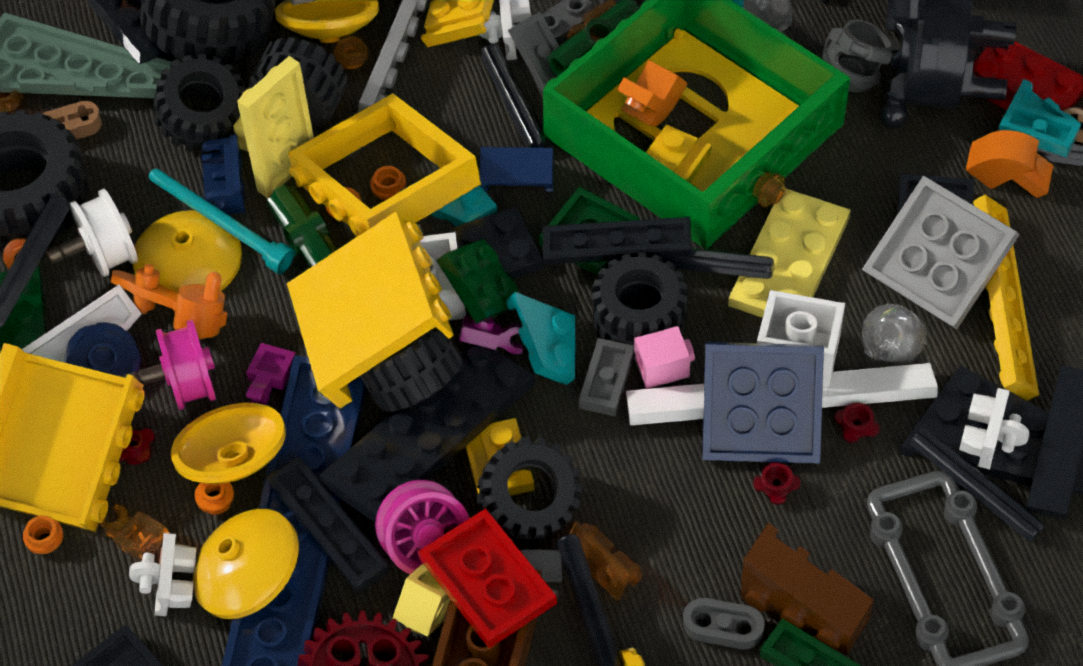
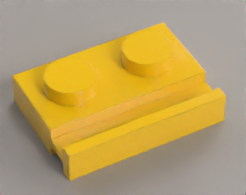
[421,0,494,47]
[646,124,712,183]
[465,418,535,496]

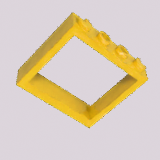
[288,93,481,237]

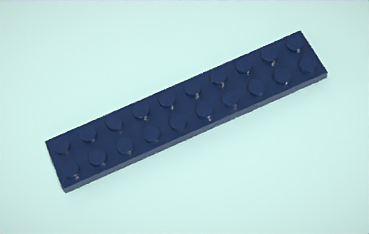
[222,355,367,666]

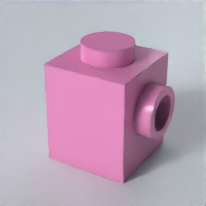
[634,326,695,389]

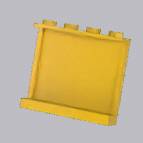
[287,211,454,409]
[0,343,144,532]

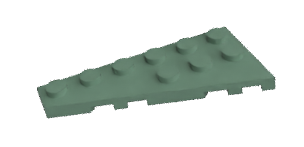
[0,13,171,98]

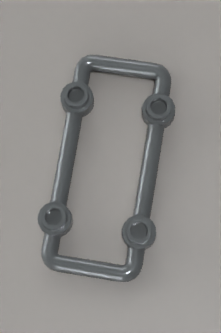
[867,471,1029,666]

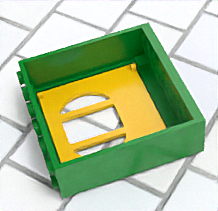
[543,0,850,250]

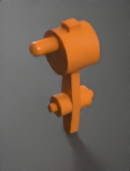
[111,264,228,340]

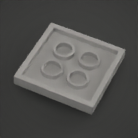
[862,176,1019,330]

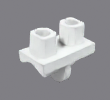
[480,0,531,60]
[959,388,1029,470]
[129,533,196,617]

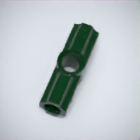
[547,0,640,77]
[267,185,338,268]

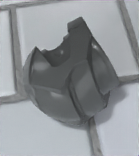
[823,19,900,93]

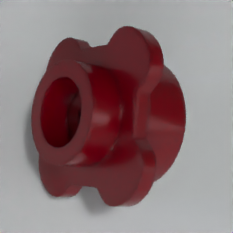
[835,403,880,443]
[119,428,155,465]
[753,462,800,505]

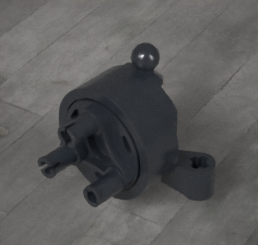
[879,0,1017,129]

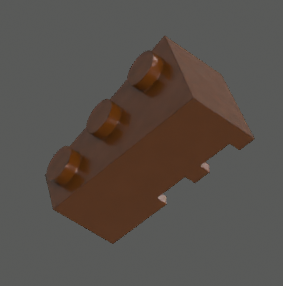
[740,523,874,655]

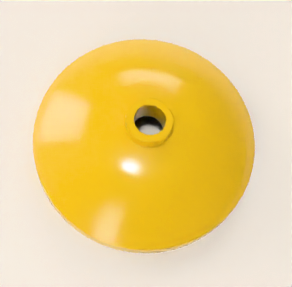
[275,0,379,43]
[133,210,242,293]
[171,403,286,484]
[192,509,299,619]

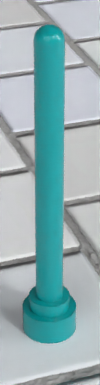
[149,169,295,275]

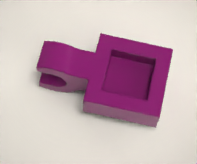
[459,316,523,354]
[246,343,296,406]

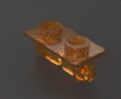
[569,521,643,601]

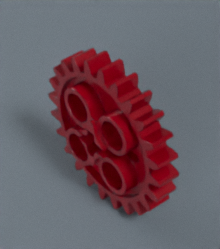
[297,611,428,666]

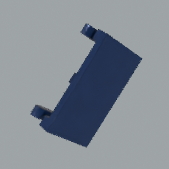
[202,134,246,215]
[479,147,554,192]

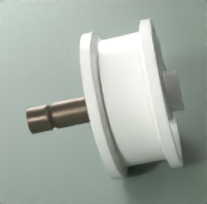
[46,189,138,277]

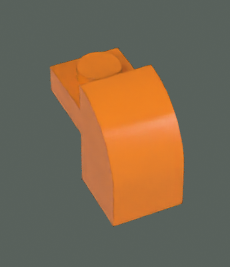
[617,60,688,127]
[965,130,1054,198]

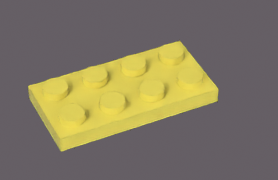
[237,56,314,198]
[728,187,851,318]

